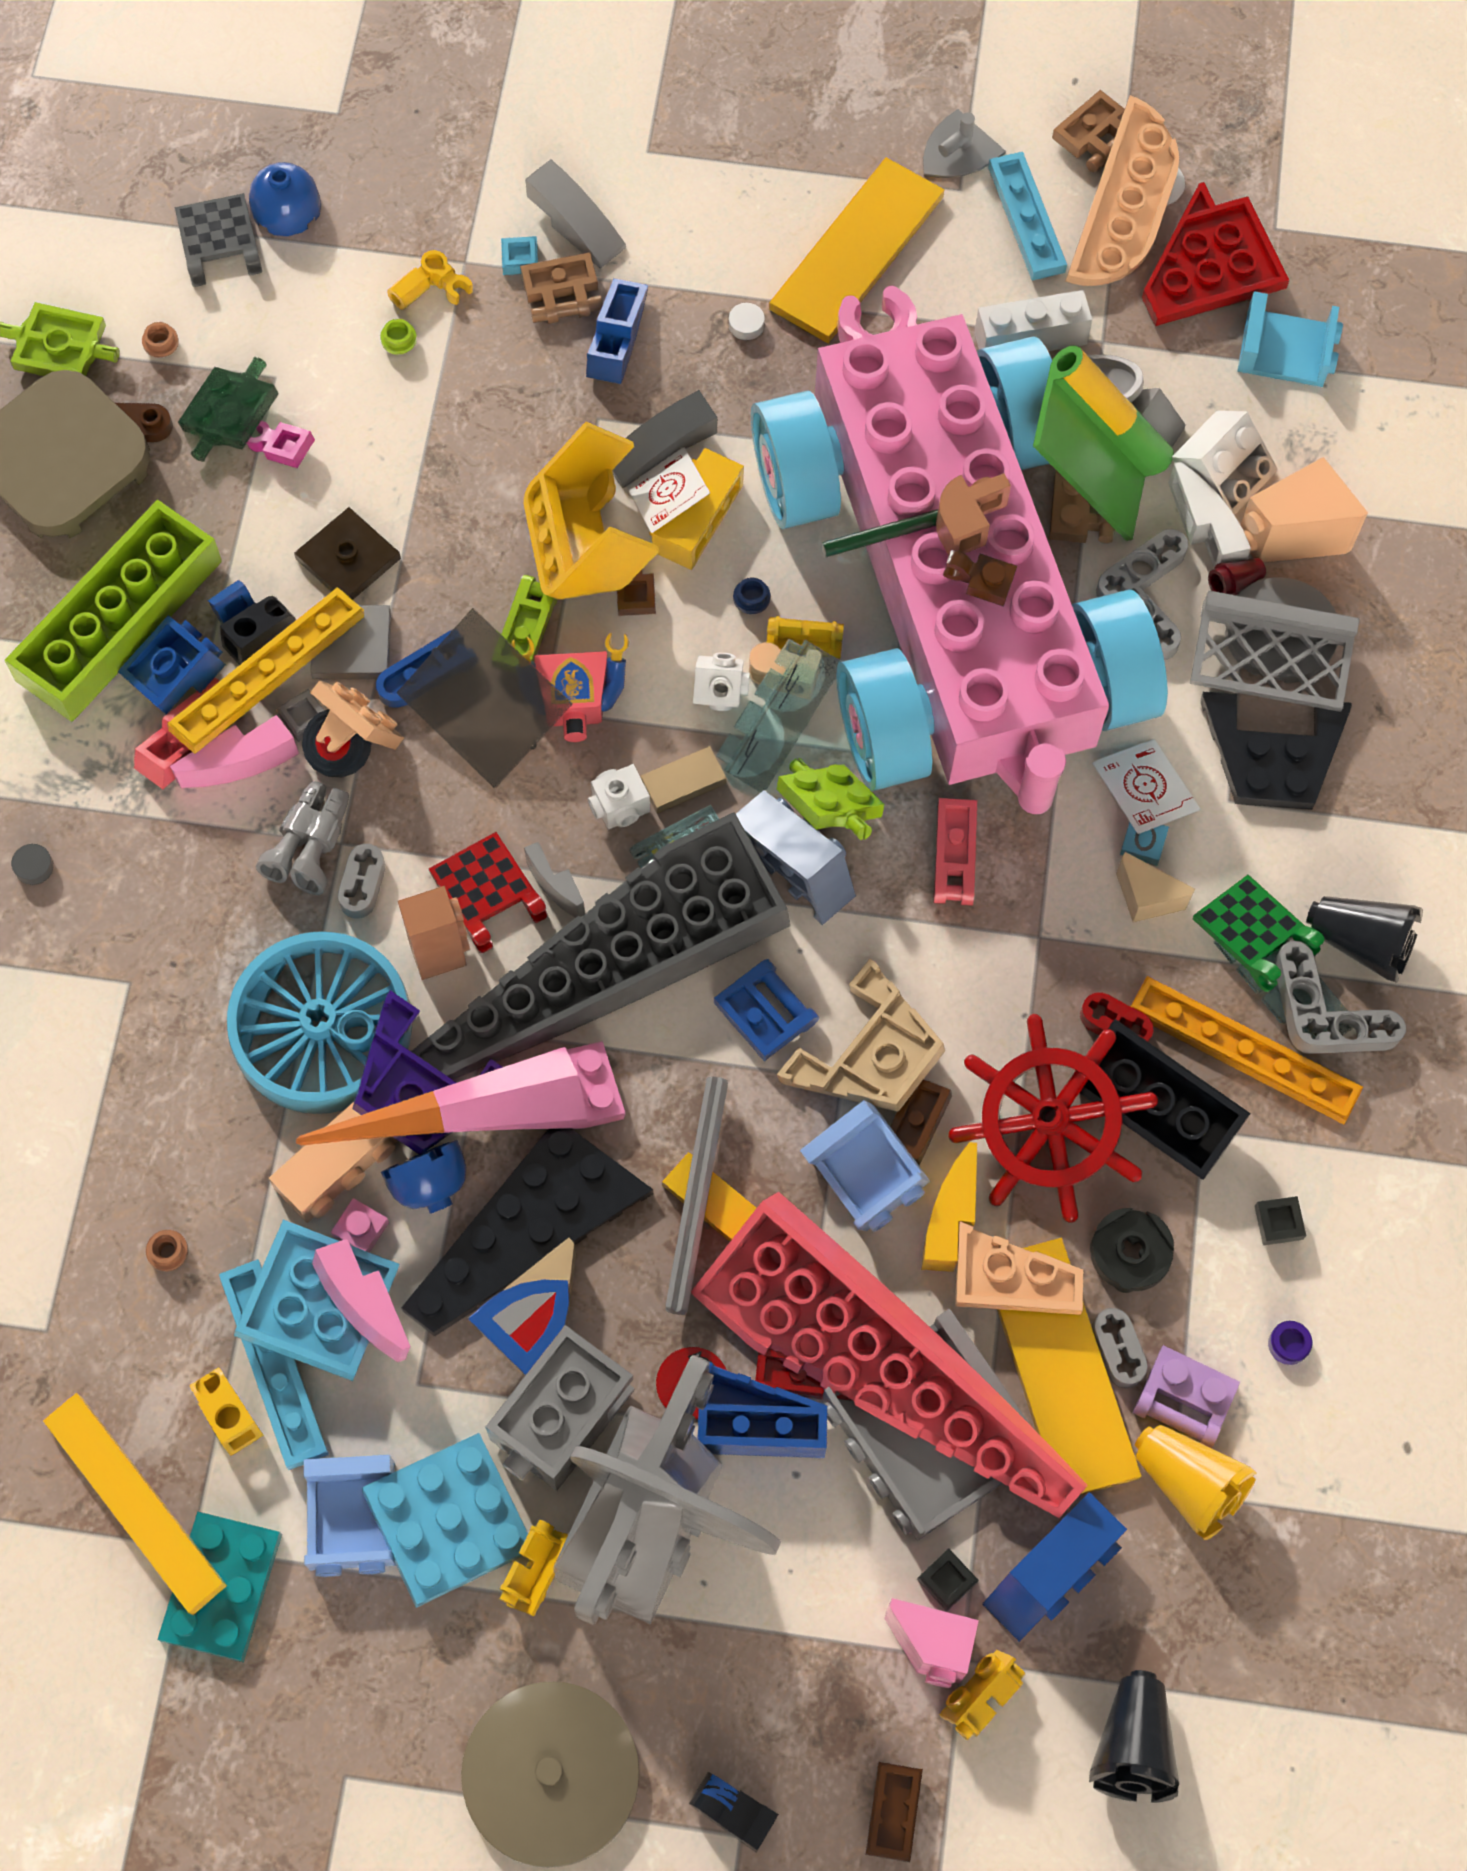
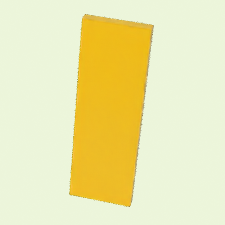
[769,157,945,344]
[997,1237,1141,1496]

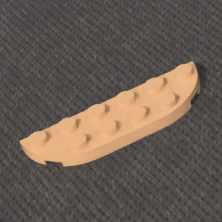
[1065,95,1179,286]

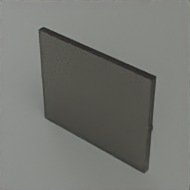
[397,608,573,788]

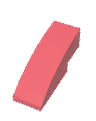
[134,678,220,789]

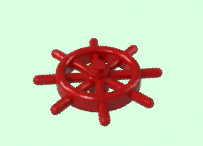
[948,1014,1158,1223]

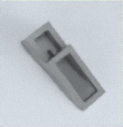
[525,159,626,269]

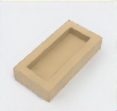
[640,746,727,814]

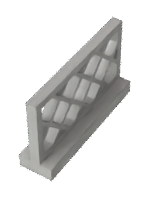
[1190,591,1360,712]

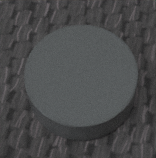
[11,844,54,885]

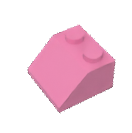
[884,1598,979,1688]

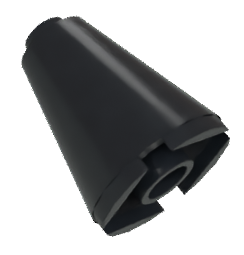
[1306,896,1423,983]
[1089,1670,1179,1803]

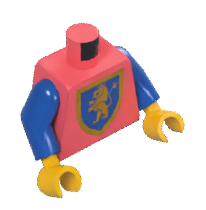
[510,632,630,742]

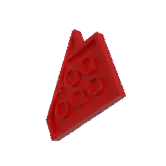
[1142,182,1290,326]

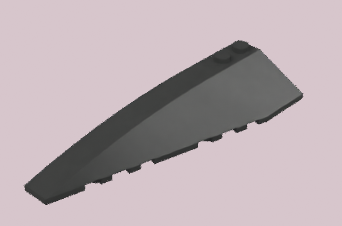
[411,812,791,1079]

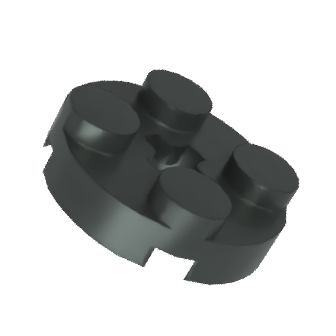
[1090,1208,1174,1293]

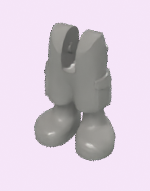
[256,781,349,895]

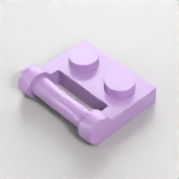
[1133,1345,1240,1448]

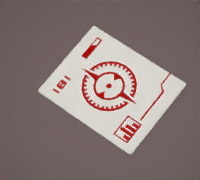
[627,447,710,533]
[1092,739,1200,834]

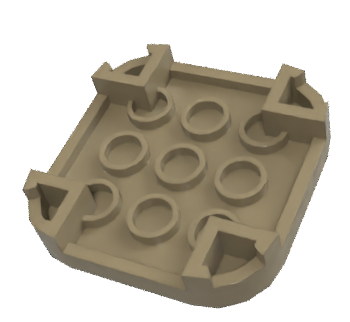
[0,370,150,539]

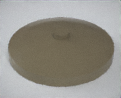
[461,1681,639,1868]

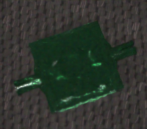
[178,357,279,462]

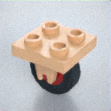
[302,680,404,778]

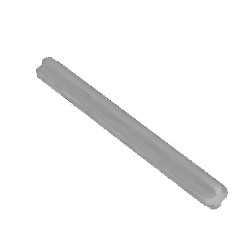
[665,1076,728,1315]

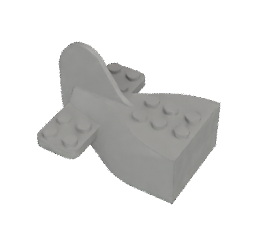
[553,1355,781,1625]

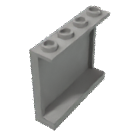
[823,1309,1029,1541]

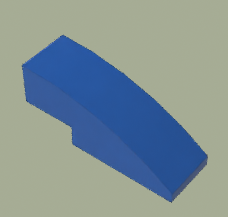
[586,278,648,384]

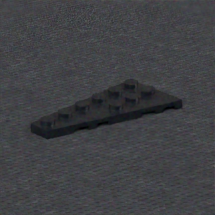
[401,1129,654,1336]

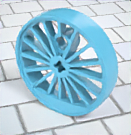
[227,932,412,1114]

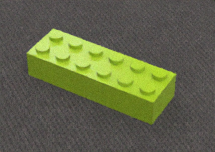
[4,499,222,722]

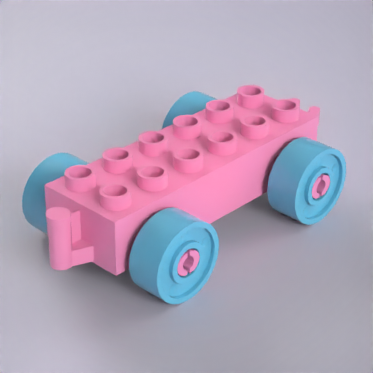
[751,286,1168,814]

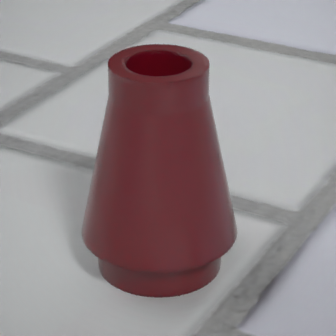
[1208,557,1266,595]

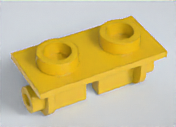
[766,616,844,659]
[499,1520,568,1616]
[939,1649,1026,1740]

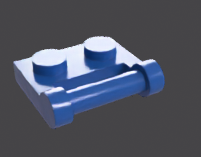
[714,959,820,1062]

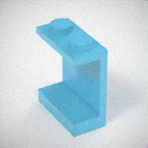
[1237,291,1343,387]

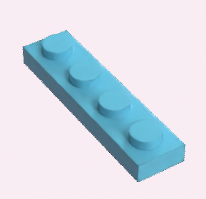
[988,151,1067,281]

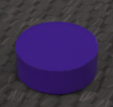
[1268,1321,1313,1365]

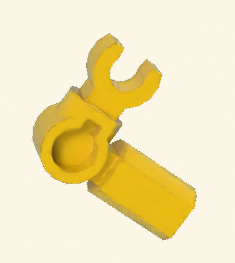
[387,250,473,310]

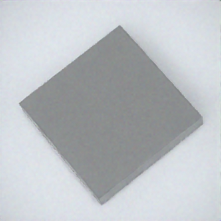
[311,605,391,679]

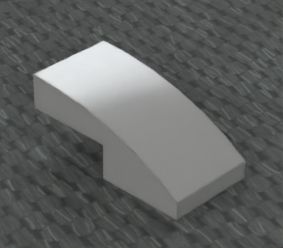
[524,842,585,918]

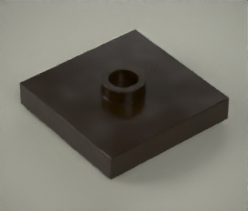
[294,507,401,600]

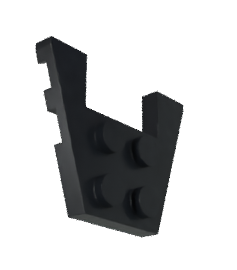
[1200,692,1352,810]

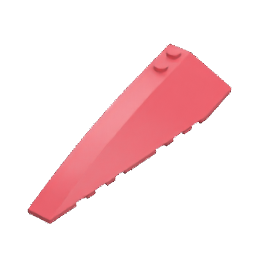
[691,1192,1088,1518]

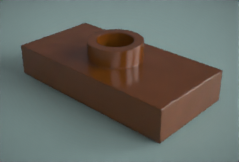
[865,1762,923,1862]

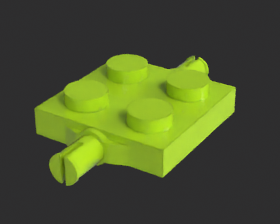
[0,302,120,376]
[776,758,885,840]

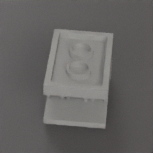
[485,1325,635,1491]

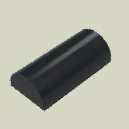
[1080,1019,1251,1180]

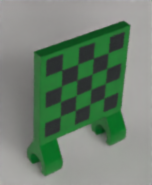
[1192,874,1325,992]

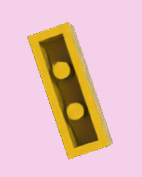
[649,448,744,570]

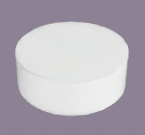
[729,303,765,340]

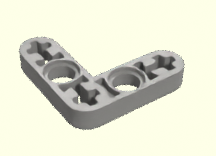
[1096,529,1188,660]
[1274,941,1406,1054]

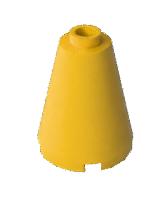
[1134,1425,1257,1541]

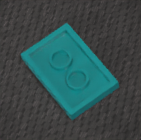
[157,1511,282,1663]

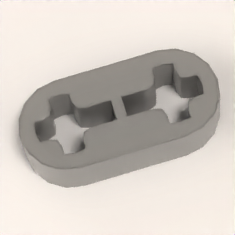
[338,844,385,918]
[1092,1308,1148,1388]

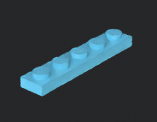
[219,1259,329,1470]

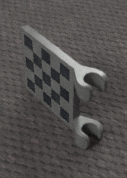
[175,193,263,287]

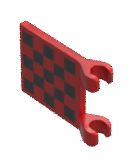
[428,832,548,953]

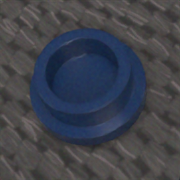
[733,577,771,614]

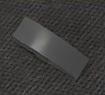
[612,390,718,488]

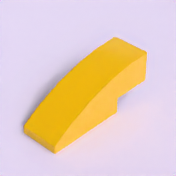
[921,1142,977,1272]

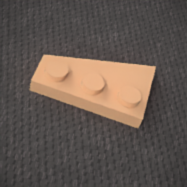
[955,1222,1083,1315]

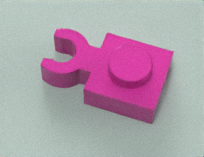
[244,421,315,468]

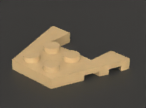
[777,959,945,1112]

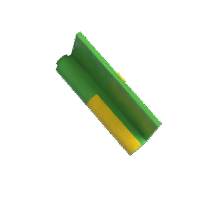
[1033,346,1174,541]

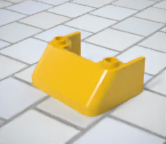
[523,422,659,600]

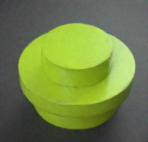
[380,319,417,354]

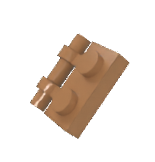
[1052,90,1125,173]
[520,252,603,324]
[1049,470,1115,543]

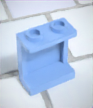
[800,1100,931,1232]
[304,1455,396,1577]

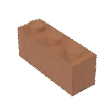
[398,886,471,980]

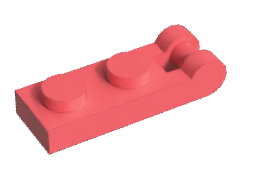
[933,798,978,906]

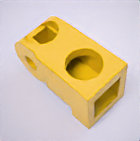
[189,1367,264,1456]

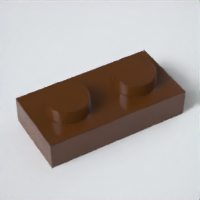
[890,1079,952,1166]

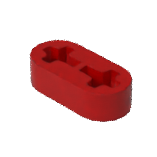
[1080,992,1154,1042]

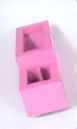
[170,715,299,788]
[312,1239,411,1362]

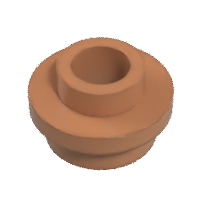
[142,322,179,358]
[146,1230,188,1271]

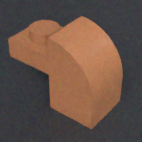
[936,473,1011,556]

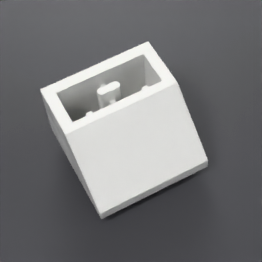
[1172,411,1278,515]

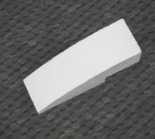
[1168,462,1251,567]

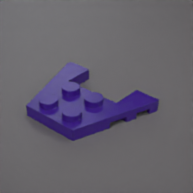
[352,990,503,1155]

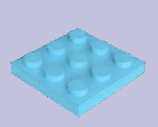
[234,1219,400,1381]
[362,1433,528,1608]

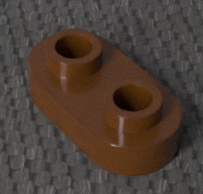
[115,403,173,443]

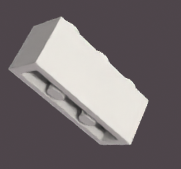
[974,290,1092,351]

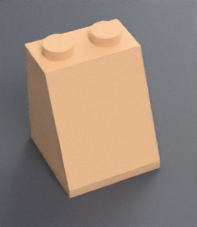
[1240,457,1368,563]

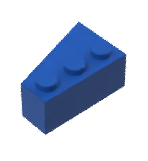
[698,1361,827,1458]
[982,1492,1127,1642]

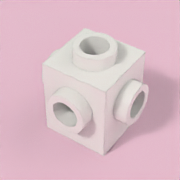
[693,653,750,711]
[588,764,650,830]

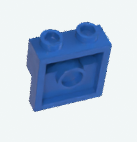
[118,615,226,714]

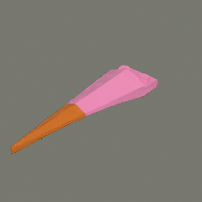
[296,1041,625,1146]

